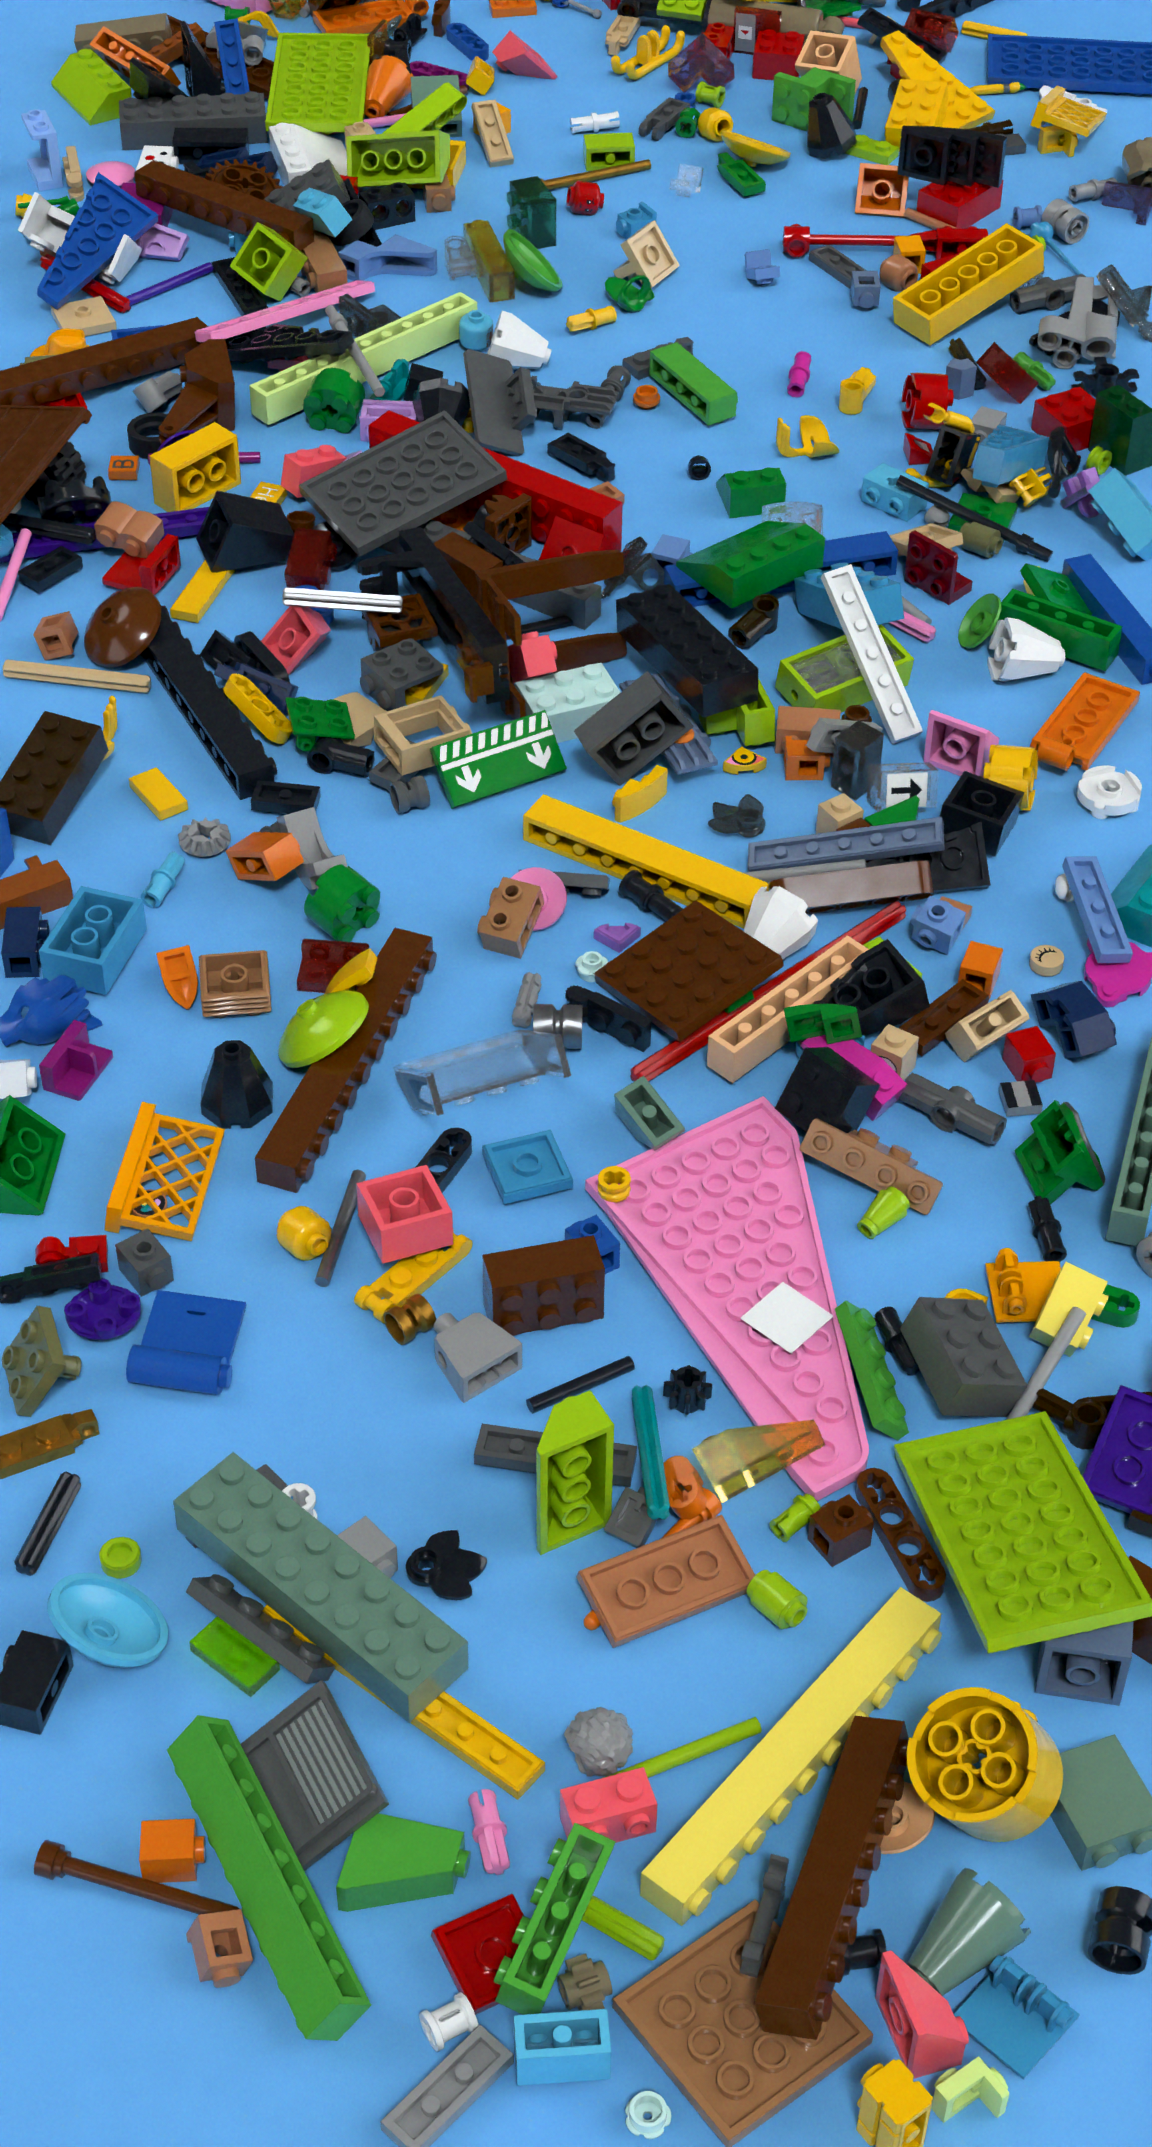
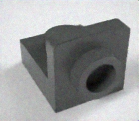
[604,1487,658,1548]

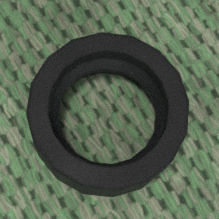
[328,199,374,246]
[127,412,168,459]

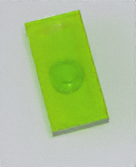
[189,1616,280,1697]

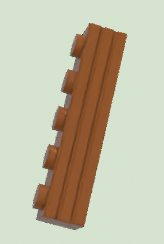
[147,22,206,64]

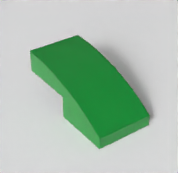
[784,1004,862,1044]

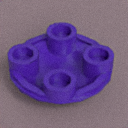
[64,1278,141,1340]

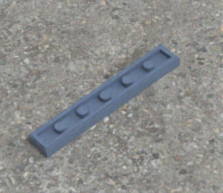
[748,817,945,872]

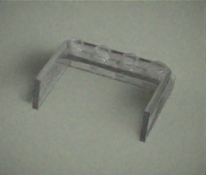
[393,1030,571,1116]

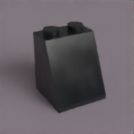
[196,490,296,573]

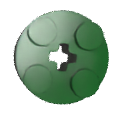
[303,368,365,433]
[304,864,380,945]

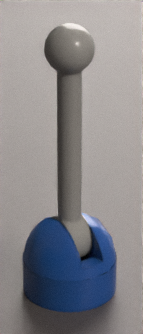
[552,0,602,19]

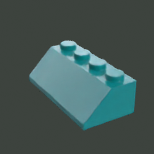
[1111,845,1152,948]

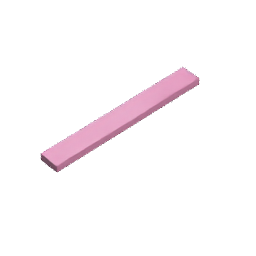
[195,280,375,342]

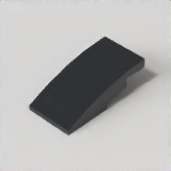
[898,126,1007,188]

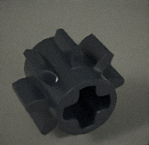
[663,1365,712,1415]

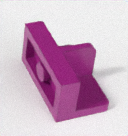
[39,1020,113,1101]

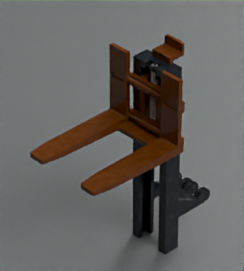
[358,527,627,720]

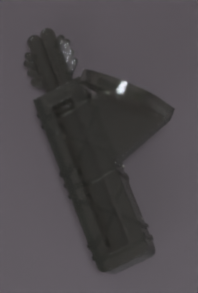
[1096,264,1152,342]
[601,536,664,599]

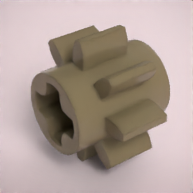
[557,1953,612,2011]

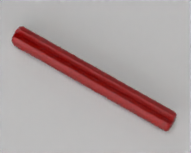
[40,254,131,313]

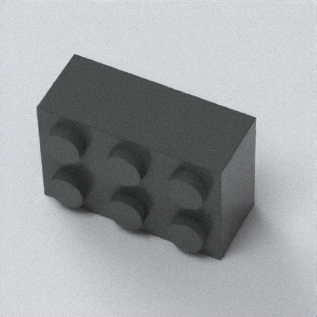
[265,159,350,213]
[574,671,694,786]
[900,1297,1028,1417]

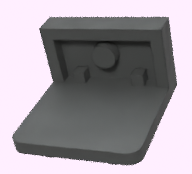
[360,639,443,711]

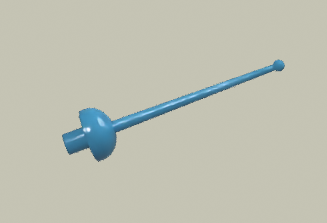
[1030,222,1081,275]

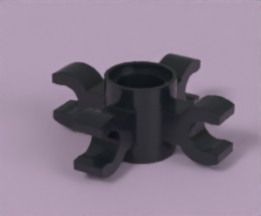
[1071,357,1139,398]

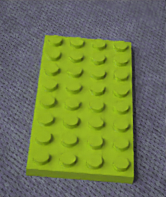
[265,33,372,134]
[894,1411,1152,1654]

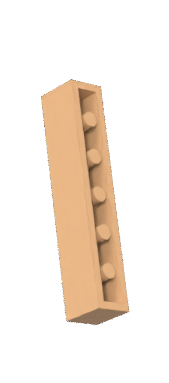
[707,936,869,1083]

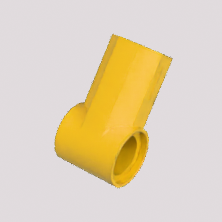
[838,367,876,415]

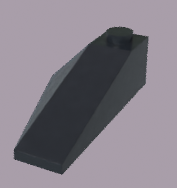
[130,57,189,99]

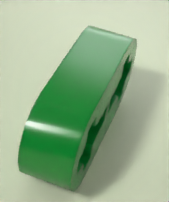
[1091,1285,1140,1328]

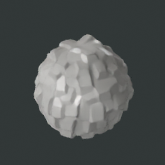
[564,1707,633,1777]

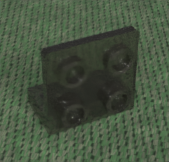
[339,294,402,337]

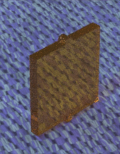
[367,20,389,66]

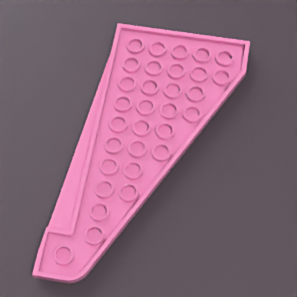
[585,1096,869,1501]

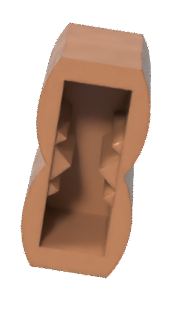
[94,501,164,558]

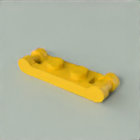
[354,1230,473,1323]

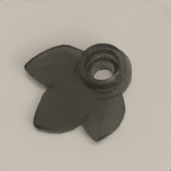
[708,794,765,837]

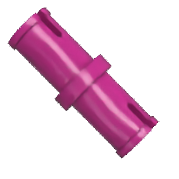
[787,351,812,397]

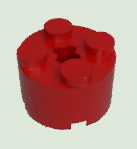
[902,373,954,430]

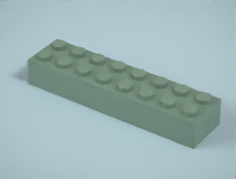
[173,1452,468,1723]

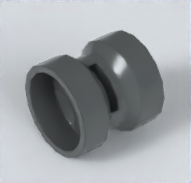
[389,776,430,814]

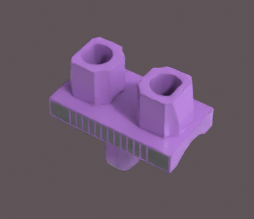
[1060,467,1100,518]

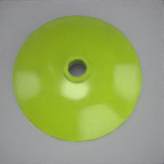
[278,990,369,1068]

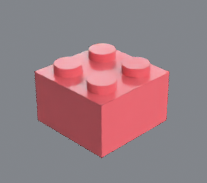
[356,1165,453,1264]

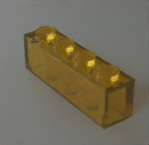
[463,220,515,303]

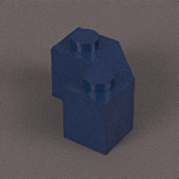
[1031,981,1117,1059]

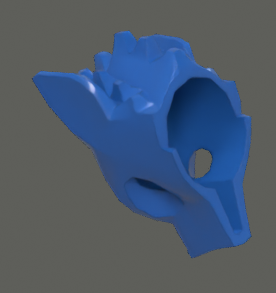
[0,975,103,1047]

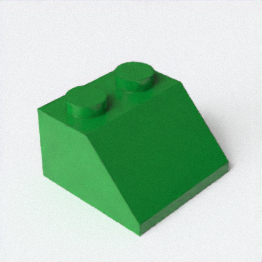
[716,467,786,518]

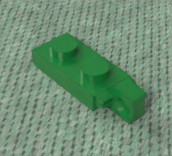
[717,152,766,196]

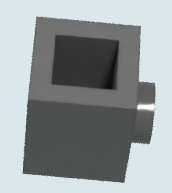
[115,1229,174,1297]

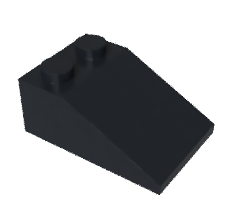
[180,21,226,97]

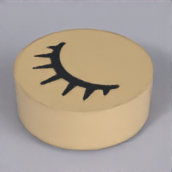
[1029,945,1064,976]

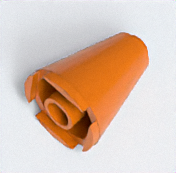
[365,55,413,118]

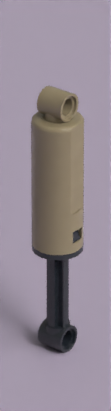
[617,0,845,44]

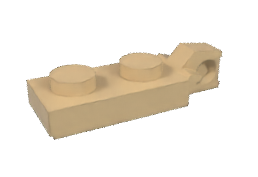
[605,15,640,55]

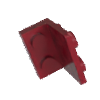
[904,530,973,605]

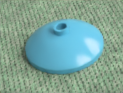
[47,1573,168,1668]

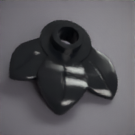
[406,1530,487,1600]

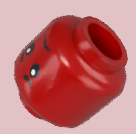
[566,181,604,216]

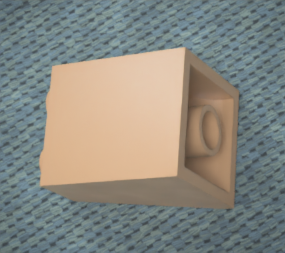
[795,31,862,93]

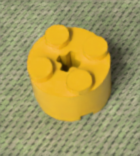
[983,745,1038,811]

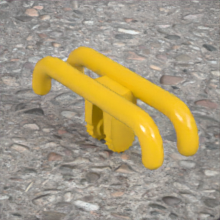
[611,25,685,80]

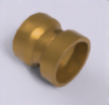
[383,1294,436,1345]

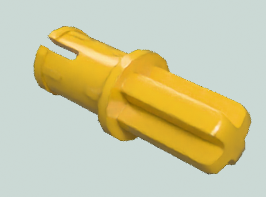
[566,306,617,332]

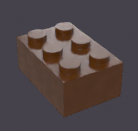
[482,1235,605,1336]

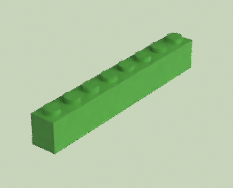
[167,1715,371,2041]

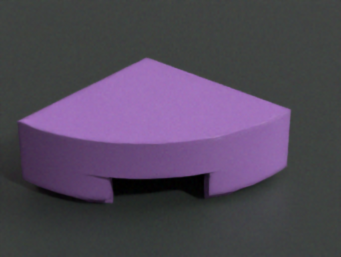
[594,923,641,953]

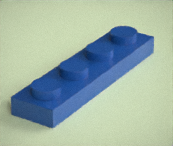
[214,18,250,95]

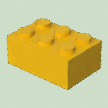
[885,79,949,152]
[149,422,241,512]

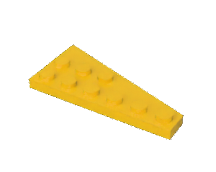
[880,30,995,129]

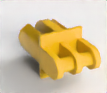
[1009,467,1052,507]

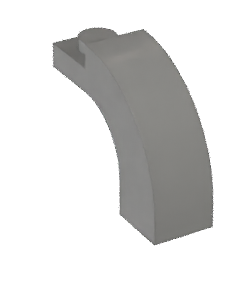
[276,807,348,890]

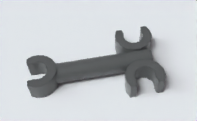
[740,1854,789,1978]

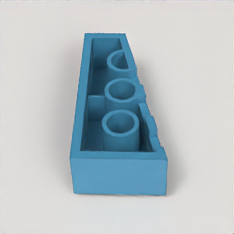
[972,424,1049,488]

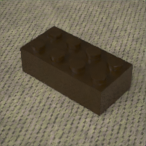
[0,711,109,846]

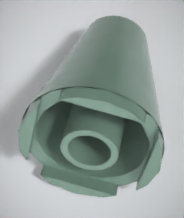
[907,1868,1031,1996]

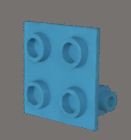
[954,1955,1080,2079]

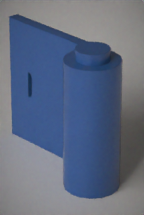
[126,1290,246,1395]

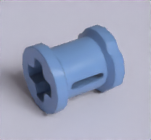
[1013,205,1043,230]

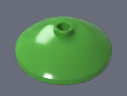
[503,229,563,292]

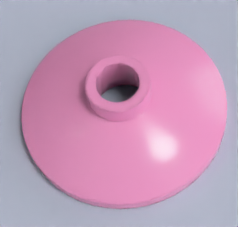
[511,867,567,931]

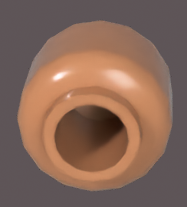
[880,254,918,292]

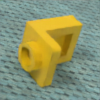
[1037,125,1078,157]

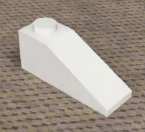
[0,1059,37,1099]

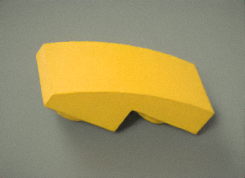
[612,765,668,823]
[324,948,377,994]

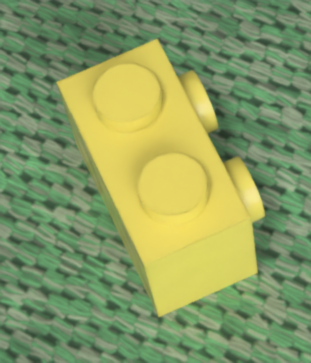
[1029,1262,1109,1357]

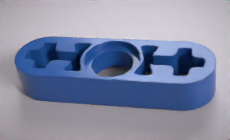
[446,23,489,61]

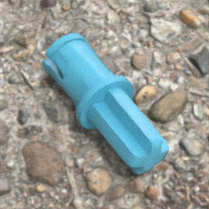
[141,852,185,908]

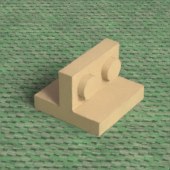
[613,220,680,288]

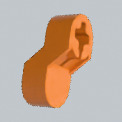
[663,1456,707,1519]

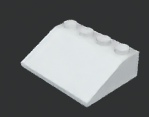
[269,123,362,192]

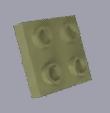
[2,1306,81,1417]

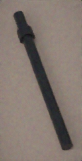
[896,475,1053,562]

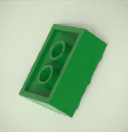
[0,1095,66,1216]

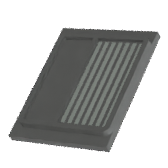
[241,1680,389,1871]

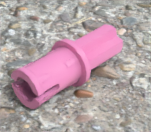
[468,1789,510,1876]

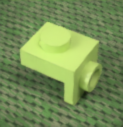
[931,2056,1009,2123]

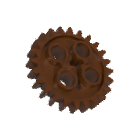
[205,159,283,201]

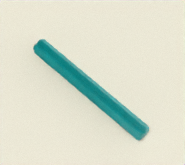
[631,1385,670,1520]

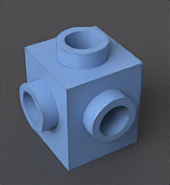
[910,896,966,955]

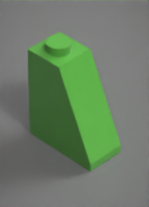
[336,1813,471,1912]

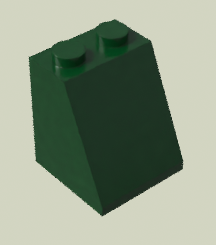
[1088,385,1152,476]

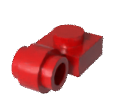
[35,1235,108,1273]

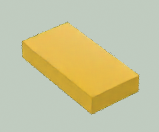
[129,767,188,821]

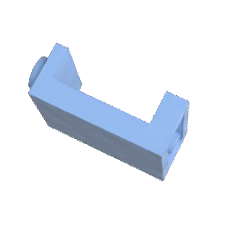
[21,109,63,191]

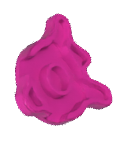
[1084,938,1152,1007]

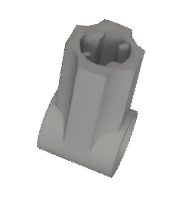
[217,35,264,66]
[133,371,183,413]

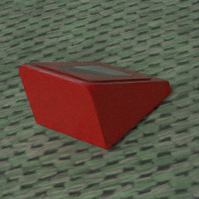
[903,433,933,465]

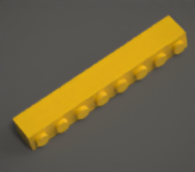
[523,794,770,929]

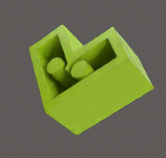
[699,678,775,746]

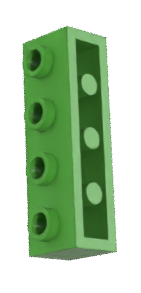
[649,342,738,425]
[493,1823,616,2015]

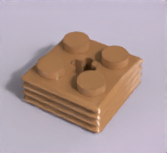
[199,950,272,1018]

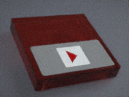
[733,6,782,55]

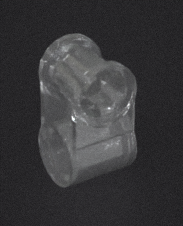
[445,236,477,281]

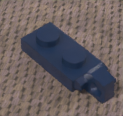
[214,662,299,715]

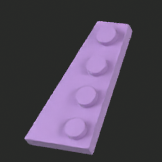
[135,223,190,262]

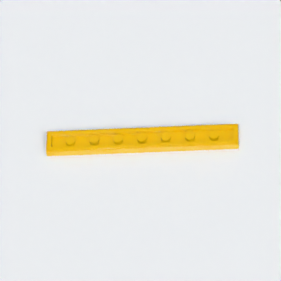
[263,1605,545,1800]

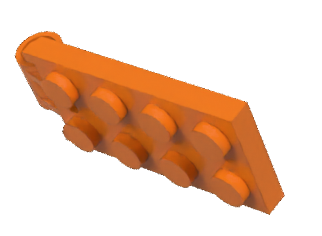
[312,0,429,34]
[1030,672,1140,771]

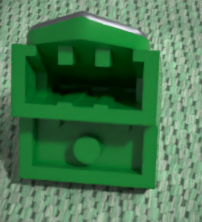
[1014,1100,1105,1205]

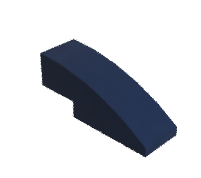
[197,146,278,177]

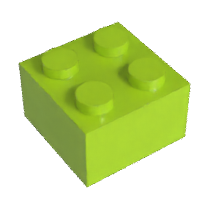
[230,222,308,301]

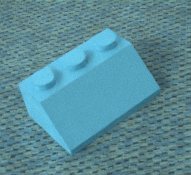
[1088,468,1152,561]

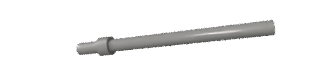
[325,305,385,397]

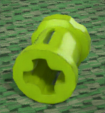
[695,81,726,108]

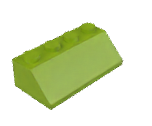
[51,49,132,126]
[346,130,450,187]
[536,1390,614,1555]

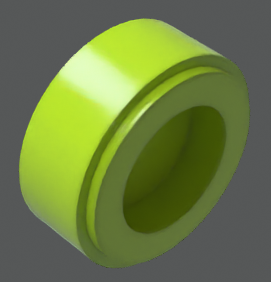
[99,1537,142,1579]

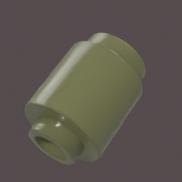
[959,522,1003,558]

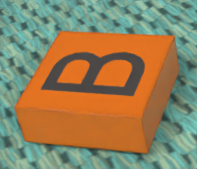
[108,456,140,480]

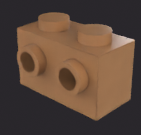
[477,877,544,959]

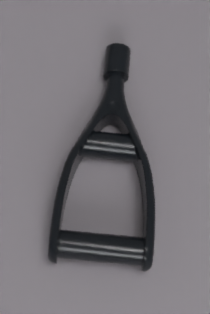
[1047,427,1081,498]

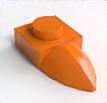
[156,945,198,1010]

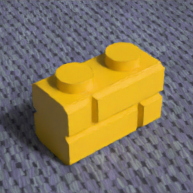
[856,2059,933,2147]

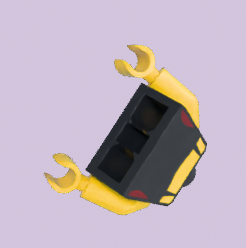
[905,403,981,488]

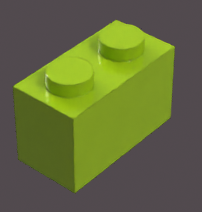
[583,132,635,171]

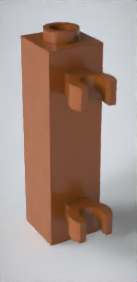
[0,855,73,930]

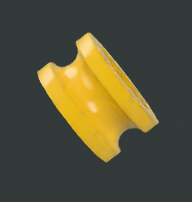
[598,1166,631,1202]

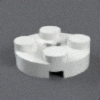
[1077,765,1142,819]

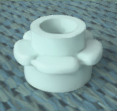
[575,951,608,982]
[625,2091,672,2139]

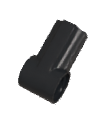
[307,737,375,777]

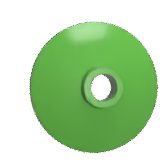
[958,593,1002,649]

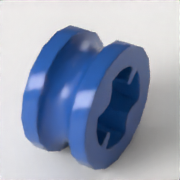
[675,92,696,108]

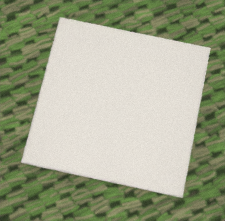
[740,1282,834,1354]

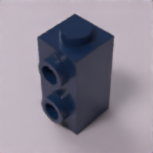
[1,907,49,978]

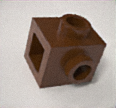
[808,1494,874,1567]

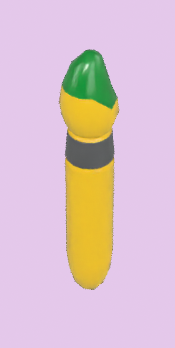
[970,82,1026,95]

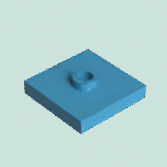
[482,1130,573,1205]

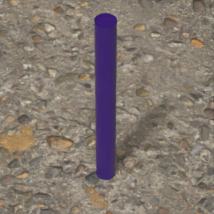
[126,262,213,306]

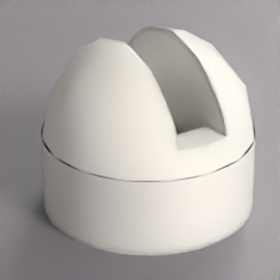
[1055,873,1075,902]

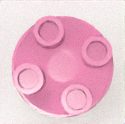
[86,161,135,187]

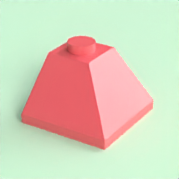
[492,30,557,80]
[261,606,331,676]
[875,1950,969,2079]

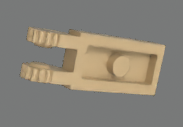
[62,146,84,202]

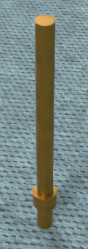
[514,159,651,196]

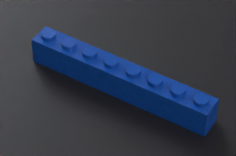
[664,531,898,607]

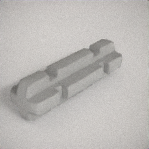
[512,972,542,1028]

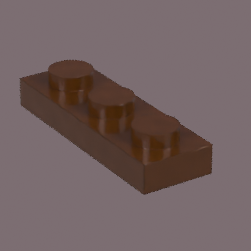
[899,979,989,1056]

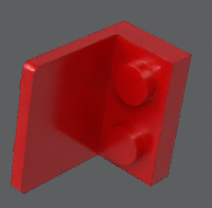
[102,534,181,595]

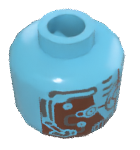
[459,310,493,352]

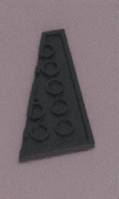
[225,324,354,364]

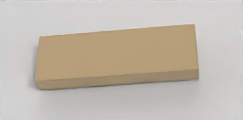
[471,99,514,168]

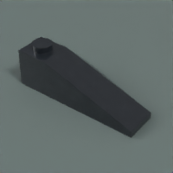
[796,939,930,1051]

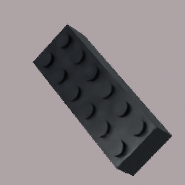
[616,584,758,718]

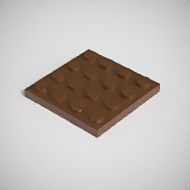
[593,901,784,1042]

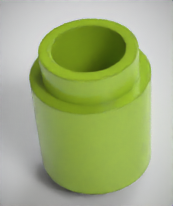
[746,1570,808,1629]

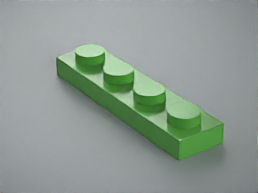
[835,1301,909,1441]

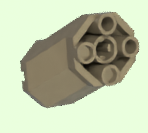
[1122,137,1152,204]

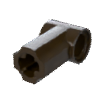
[728,594,779,650]

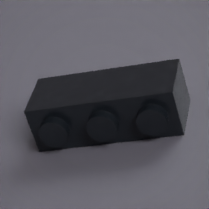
[172,128,250,165]

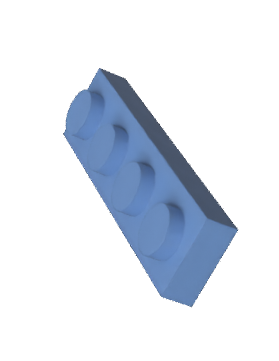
[1062,856,1133,963]

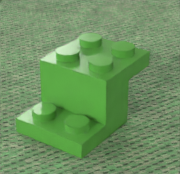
[772,67,856,131]

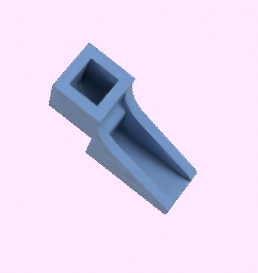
[338,234,437,281]

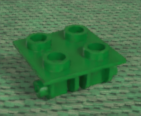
[285,697,355,751]

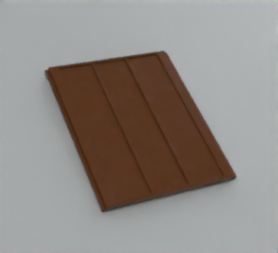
[0,405,92,525]

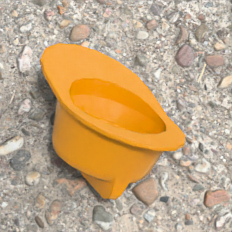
[30,328,89,357]

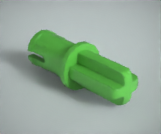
[1012,352,1056,390]

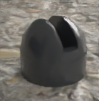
[688,455,711,480]

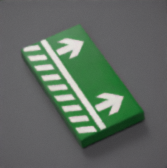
[430,710,567,809]

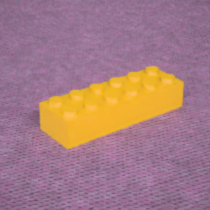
[893,223,1044,345]

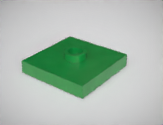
[948,493,1018,543]
[1020,563,1092,615]

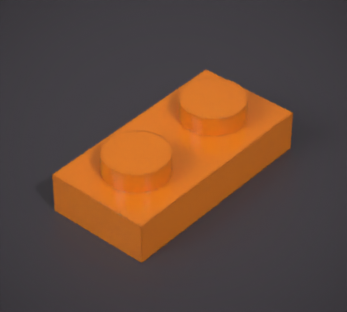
[489,0,537,18]

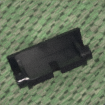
[392,13,427,47]

